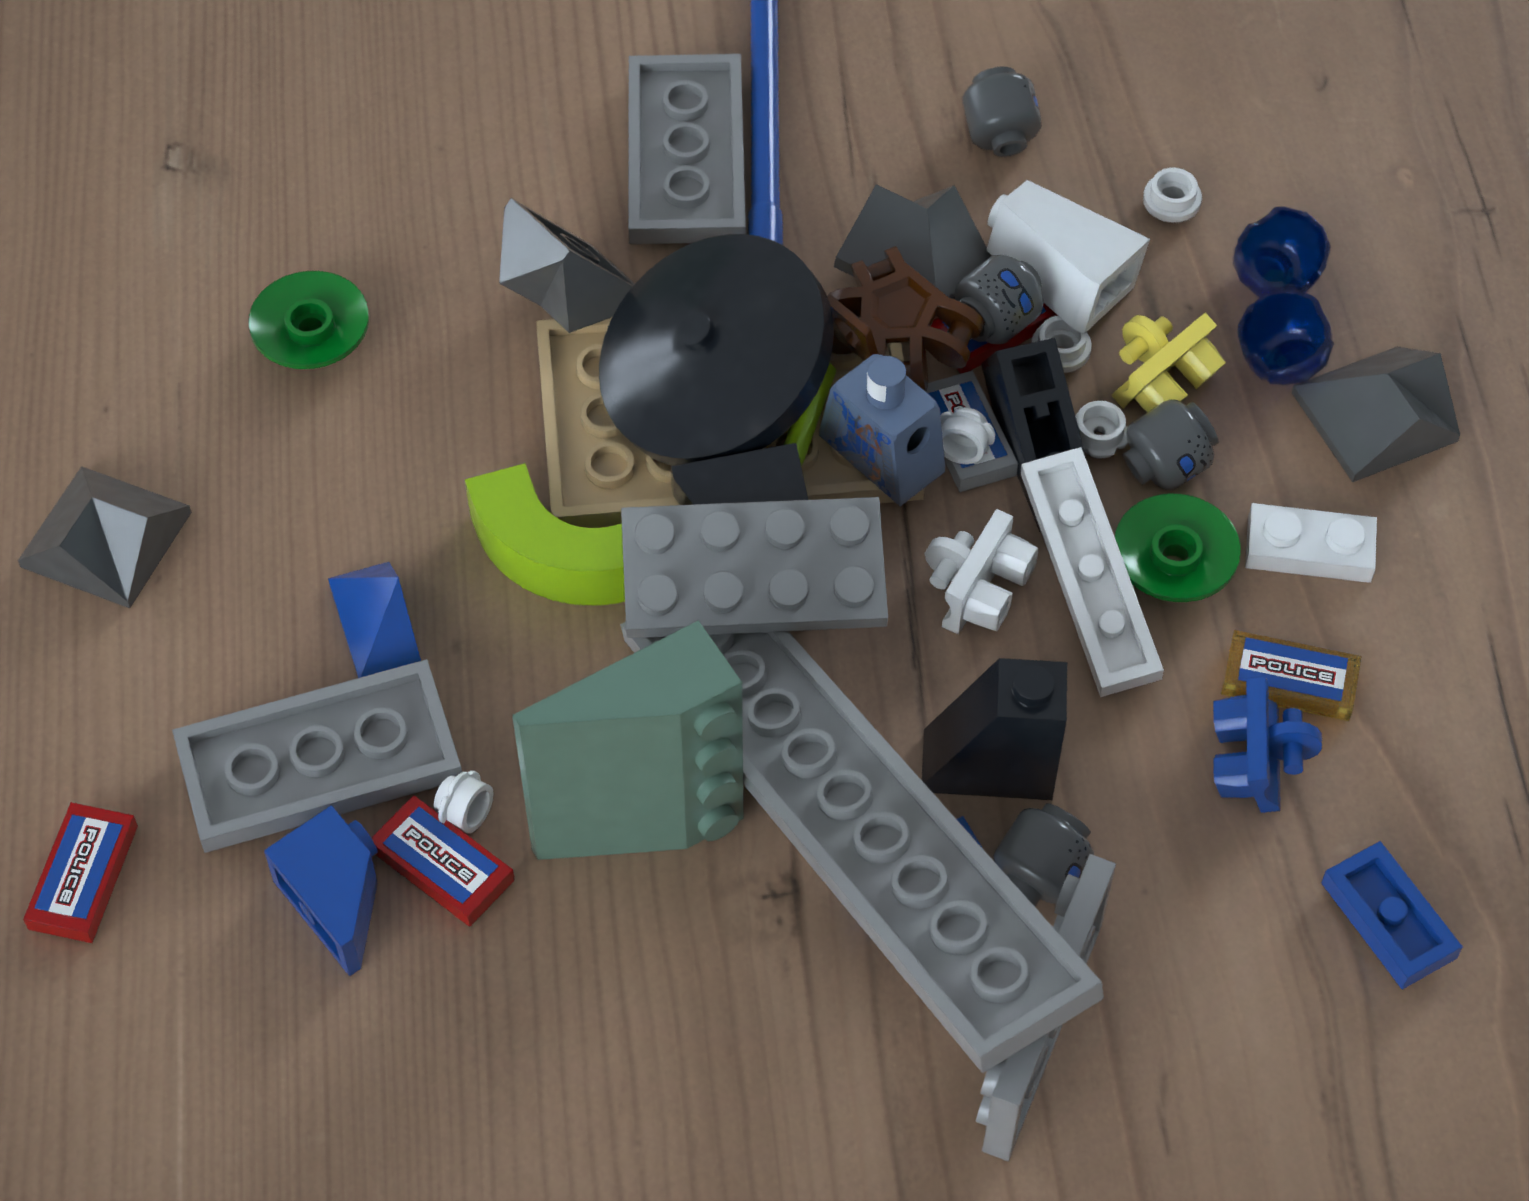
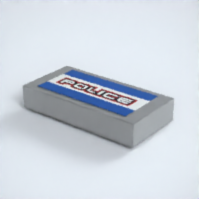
[925,371,1018,492]

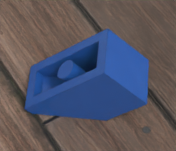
[264,805,378,976]

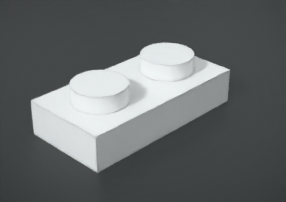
[1245,503,1377,583]

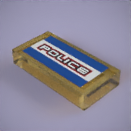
[1221,630,1362,721]

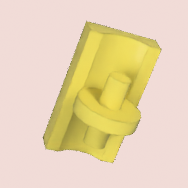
[1111,312,1226,412]

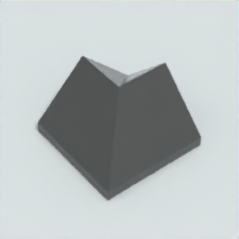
[834,184,991,317]
[499,198,635,333]
[1291,346,1460,482]
[18,466,192,608]

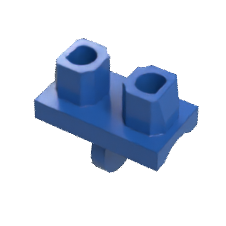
[1213,676,1322,813]

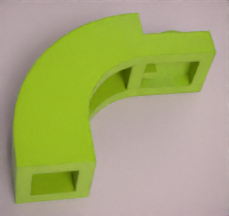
[465,463,625,605]

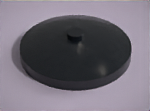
[599,234,834,466]

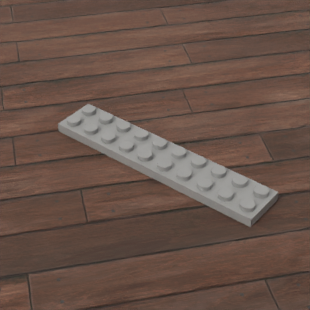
[620,621,1104,1073]

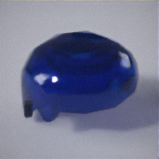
[1232,206,1331,302]
[1237,289,1334,386]

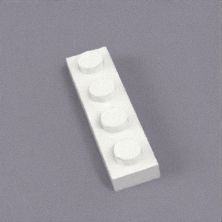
[1021,447,1164,697]

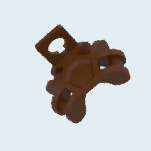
[827,246,985,391]

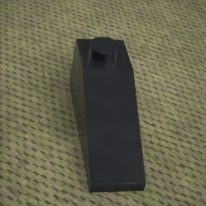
[981,338,1087,532]

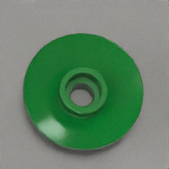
[248,271,369,369]
[1115,493,1241,602]

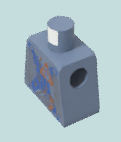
[819,354,945,506]

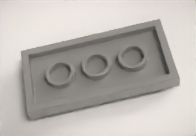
[628,54,746,244]
[621,497,888,638]
[172,659,462,853]
[976,854,1116,1162]

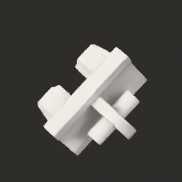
[925,509,1039,635]

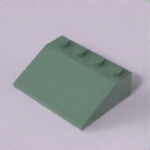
[512,620,744,860]

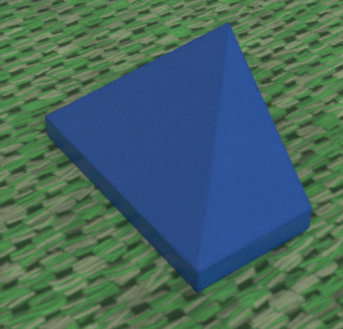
[328,562,421,678]

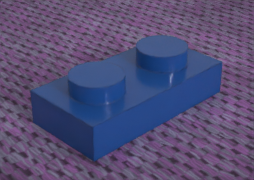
[1321,841,1463,990]

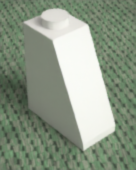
[986,180,1150,334]

